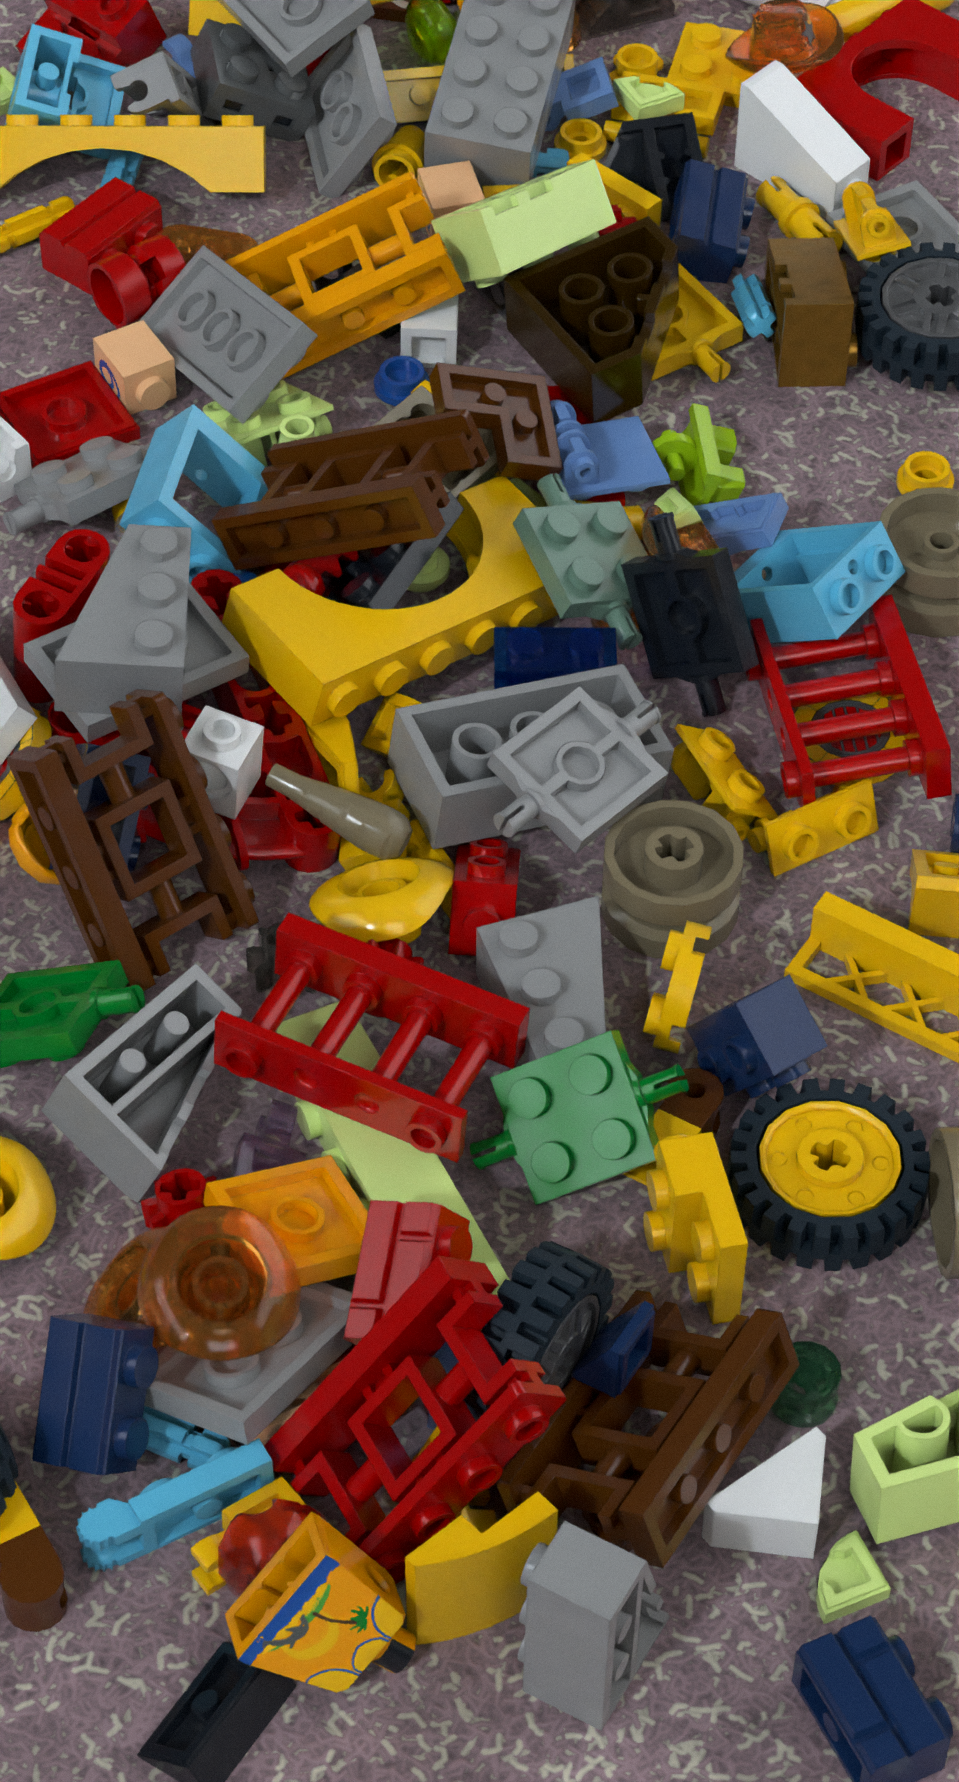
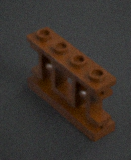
[211,409,489,570]
[6,689,259,992]
[497,1290,800,1568]

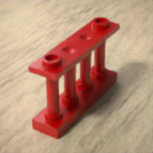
[745,594,952,807]
[214,912,530,1163]

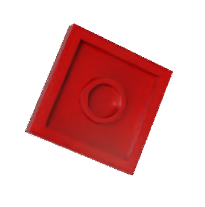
[0,361,141,469]

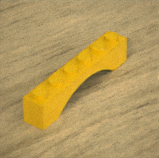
[0,114,266,193]

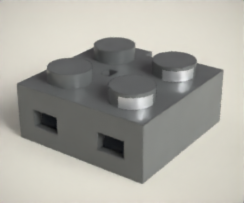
[190,19,316,141]

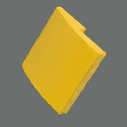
[405,1491,558,1645]

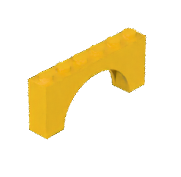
[222,476,558,727]

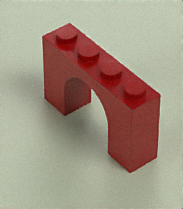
[797,0,959,181]

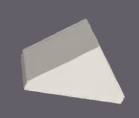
[702,1426,826,1559]

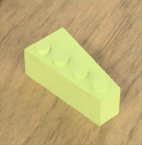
[849,1389,959,1544]

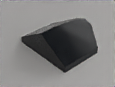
[604,112,703,222]

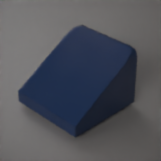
[572,1301,655,1398]

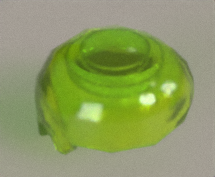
[405,0,457,66]

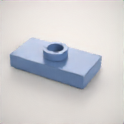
[680,493,789,555]

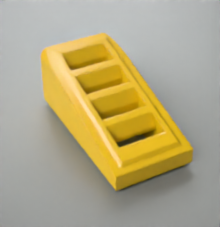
[302,716,360,795]

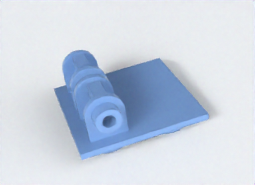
[550,400,670,501]

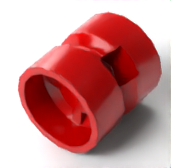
[87,234,186,329]

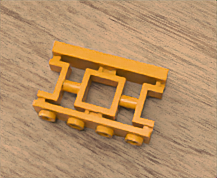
[225,172,466,380]

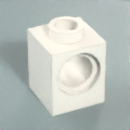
[400,294,459,368]
[185,705,264,820]

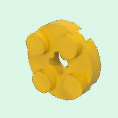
[643,920,712,1054]

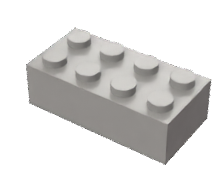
[424,0,575,186]
[387,664,674,849]

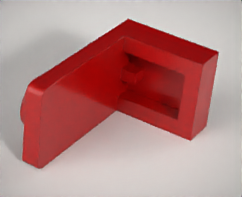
[448,838,521,956]

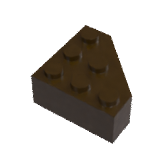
[504,216,679,423]

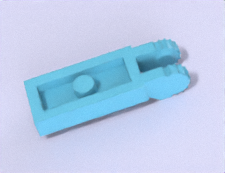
[76,1438,274,1572]

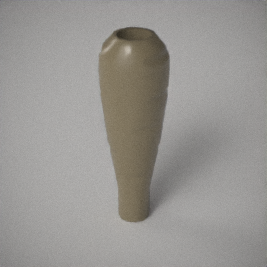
[265,763,413,860]

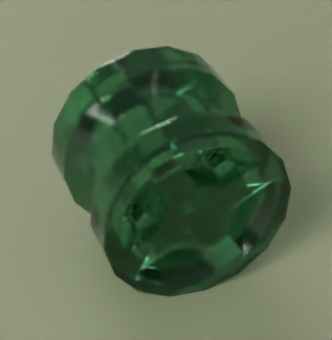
[771,1341,842,1428]

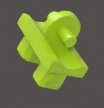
[652,403,746,506]

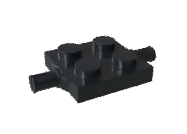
[621,512,759,717]

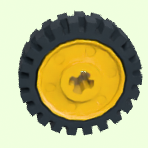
[727,1078,930,1271]

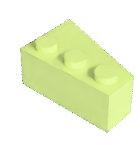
[431,159,617,289]

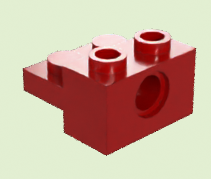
[16,0,167,68]

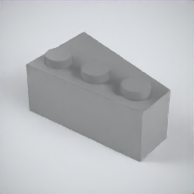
[54,524,191,715]
[476,896,606,1066]
[41,963,243,1203]
[517,1521,670,1731]

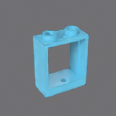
[119,404,268,584]
[734,521,906,643]

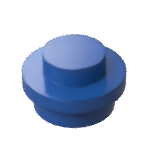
[374,356,430,406]

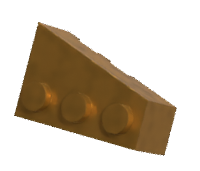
[764,238,858,387]

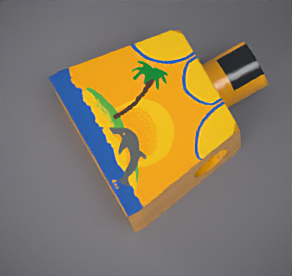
[225,1511,416,1693]

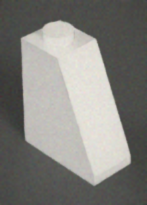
[734,60,870,218]

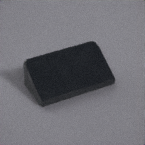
[137,1642,297,1782]

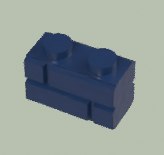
[668,159,755,283]
[32,1313,159,1475]
[792,1615,953,1782]

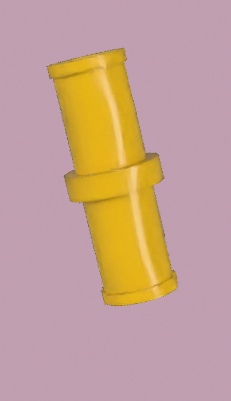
[756,176,843,252]

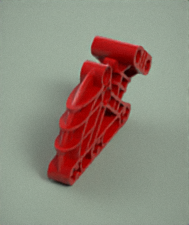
[13,529,340,873]

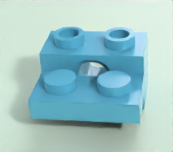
[5,24,126,159]

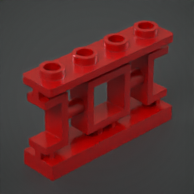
[264,1256,566,1585]

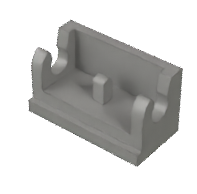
[110,51,215,126]

